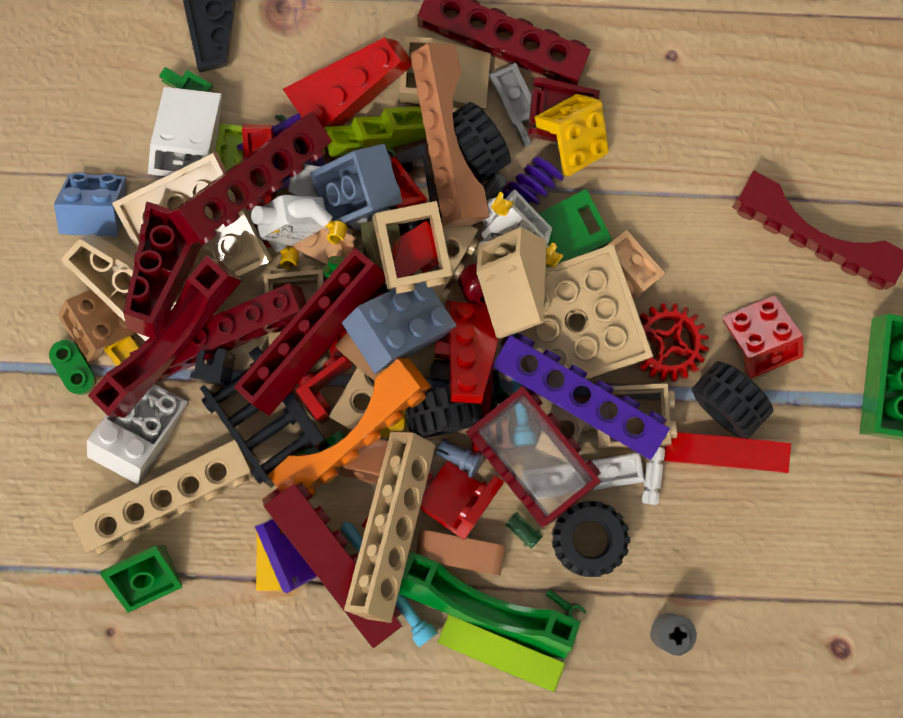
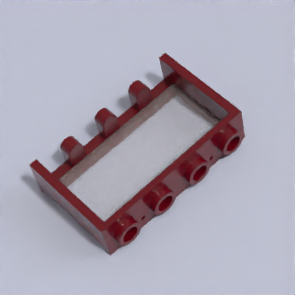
[466,386,601,530]

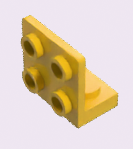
[535,94,609,176]

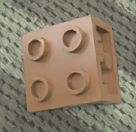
[58,290,137,364]

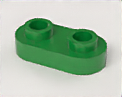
[49,340,96,395]

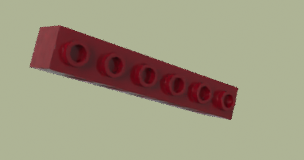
[417,0,591,85]
[167,111,333,245]
[130,283,307,382]

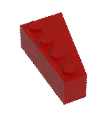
[283,37,412,128]

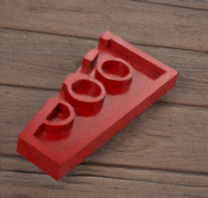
[448,302,499,404]

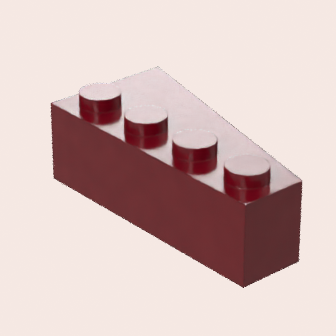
[123,201,203,340]

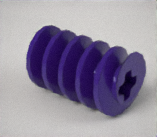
[501,157,564,206]

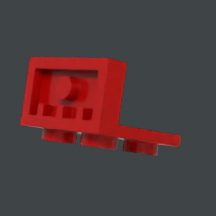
[723,296,803,379]
[295,355,352,424]
[420,461,504,540]

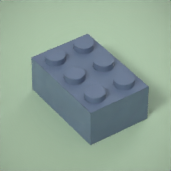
[310,144,403,229]
[342,282,457,374]

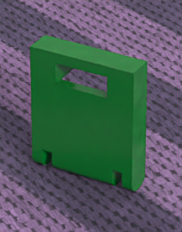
[538,189,613,267]

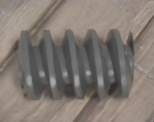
[650,613,697,656]

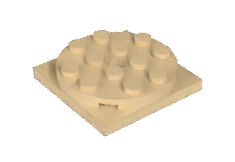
[112,151,272,287]
[517,244,653,397]

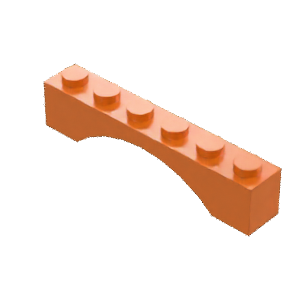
[268,358,431,500]

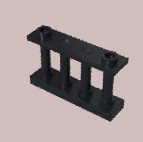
[200,346,330,488]

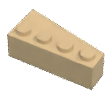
[61,234,184,341]

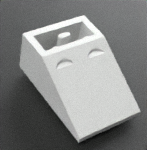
[148,87,222,176]
[87,384,188,485]

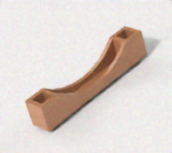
[410,43,490,226]

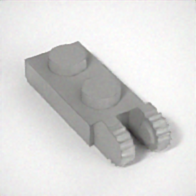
[489,63,537,147]

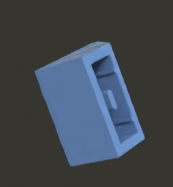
[54,172,127,237]

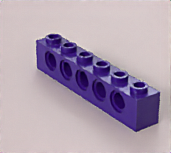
[492,334,670,460]

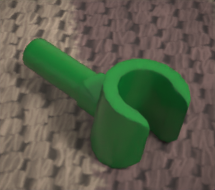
[546,589,586,618]

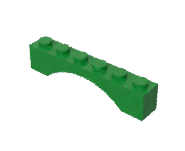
[398,552,581,662]

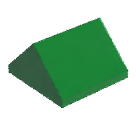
[100,545,183,613]

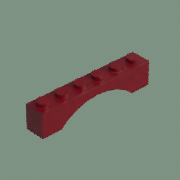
[732,170,903,290]
[88,255,242,418]

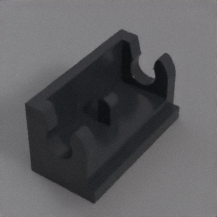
[190,348,236,386]

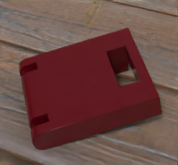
[528,77,600,143]

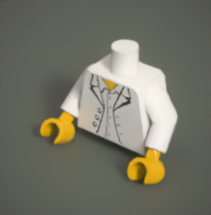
[479,190,564,267]
[251,195,347,270]

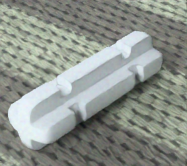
[642,447,665,505]

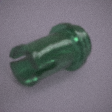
[504,511,543,549]

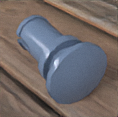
[436,438,484,478]

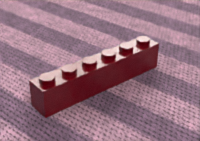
[234,247,386,416]
[262,478,403,648]

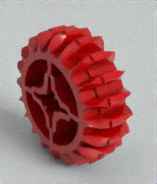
[638,303,709,382]

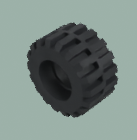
[452,102,511,183]
[692,361,774,439]
[405,384,483,438]
[551,501,630,577]

